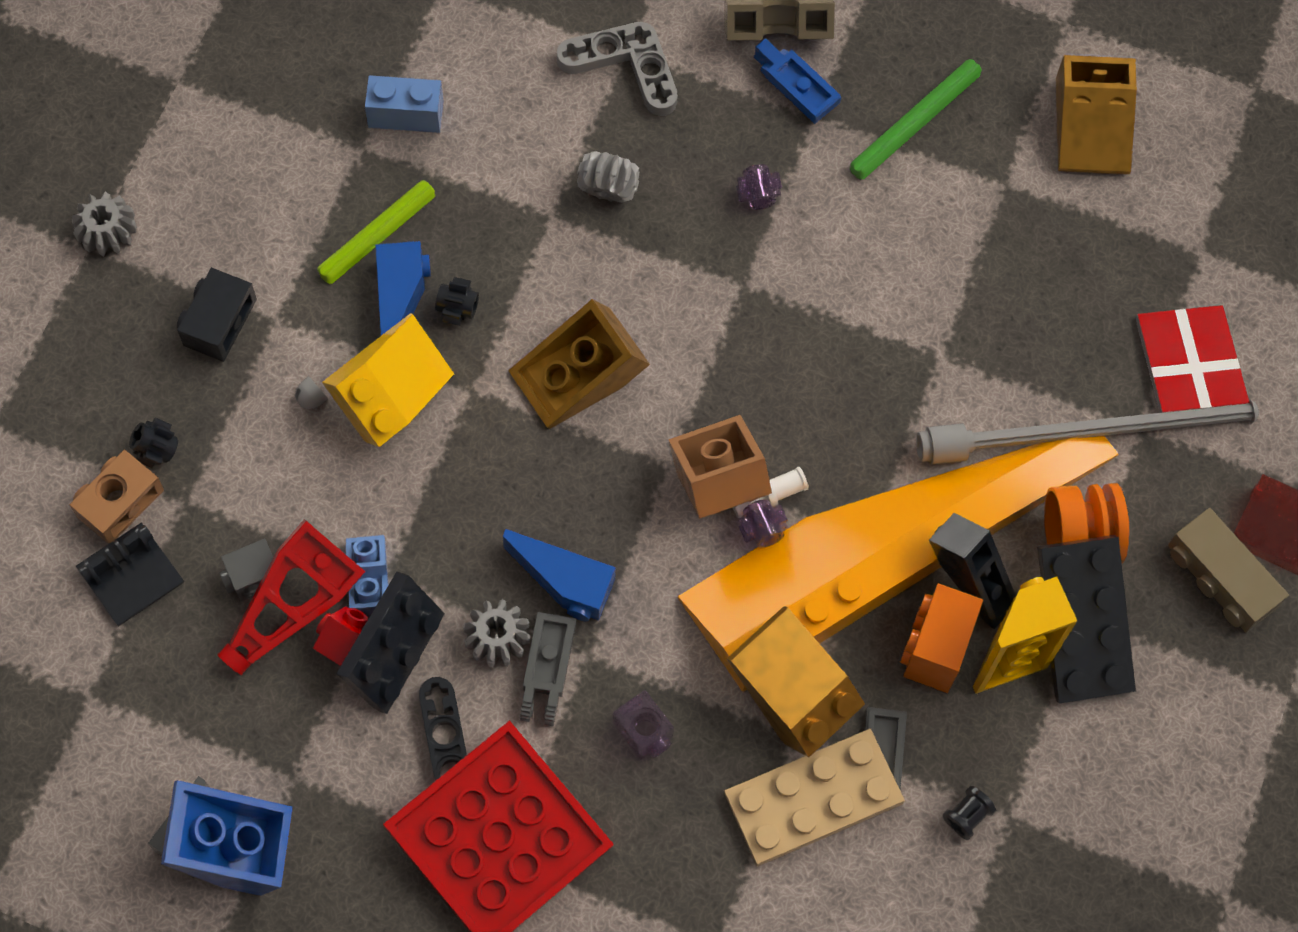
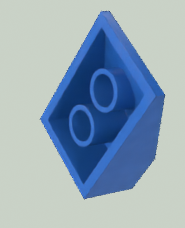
[161,780,292,896]

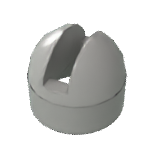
[295,376,328,410]

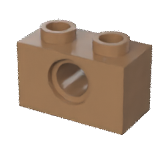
[69,449,164,544]

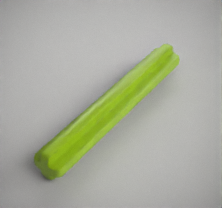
[317,180,435,284]

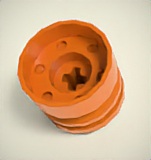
[1044,483,1129,563]

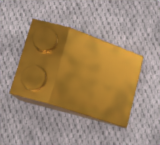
[508,299,650,429]
[727,606,865,757]

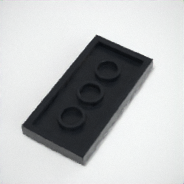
[1037,535,1136,704]

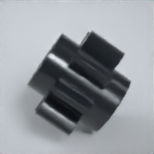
[435,277,479,326]
[129,417,178,468]

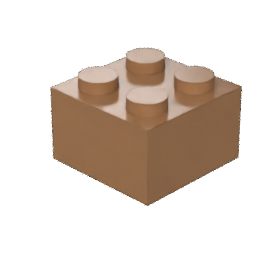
[668,415,772,519]

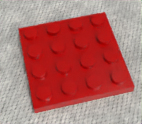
[383,720,614,932]

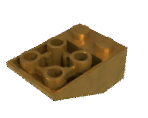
[1056,55,1137,175]

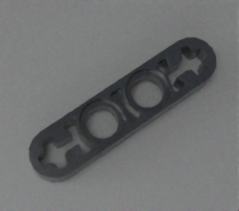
[419,677,467,781]

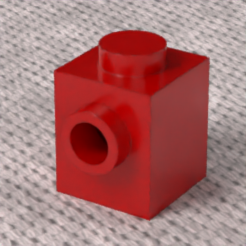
[313,606,368,666]

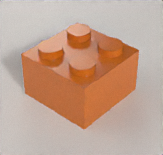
[900,583,983,693]

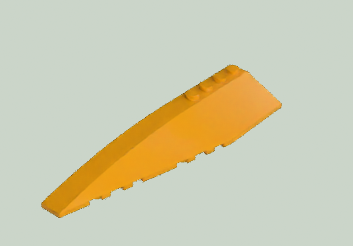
[678,436,1118,692]

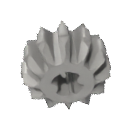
[577,151,640,203]
[72,191,137,257]
[463,599,530,668]

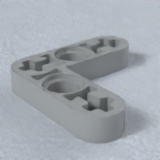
[557,22,678,116]

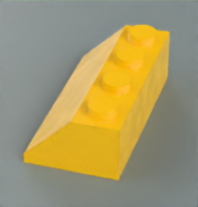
[973,577,1077,694]

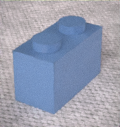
[365,76,444,133]

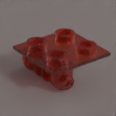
[1234,474,1298,575]

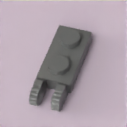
[520,612,577,726]

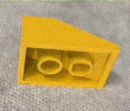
[322,313,454,447]

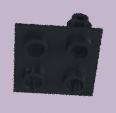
[76,522,184,627]

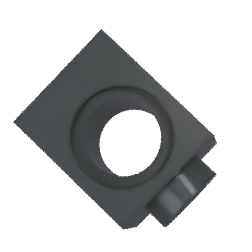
[219,538,284,602]

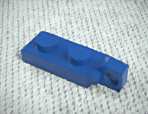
[754,38,841,124]

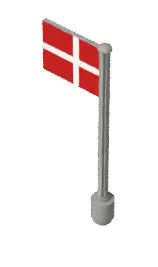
[916,305,1259,465]

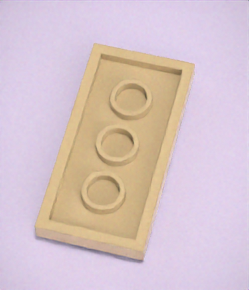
[724,728,905,867]

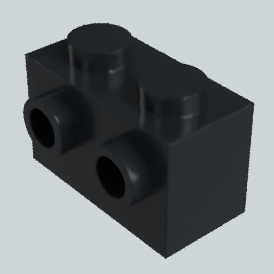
[177,267,257,362]

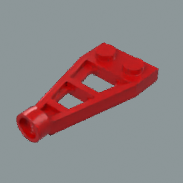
[217,519,366,675]

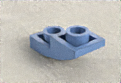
[346,535,388,617]

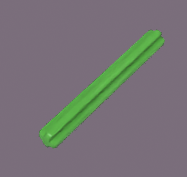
[850,59,982,180]

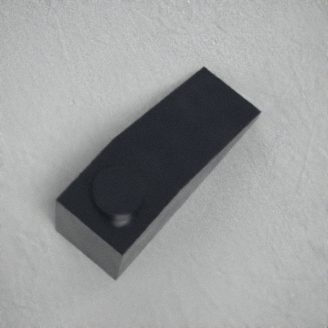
[929,513,1016,629]

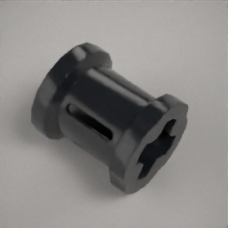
[942,786,997,840]

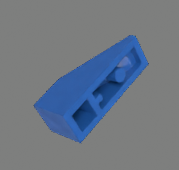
[376,241,431,336]
[503,529,616,621]

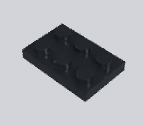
[336,571,445,714]

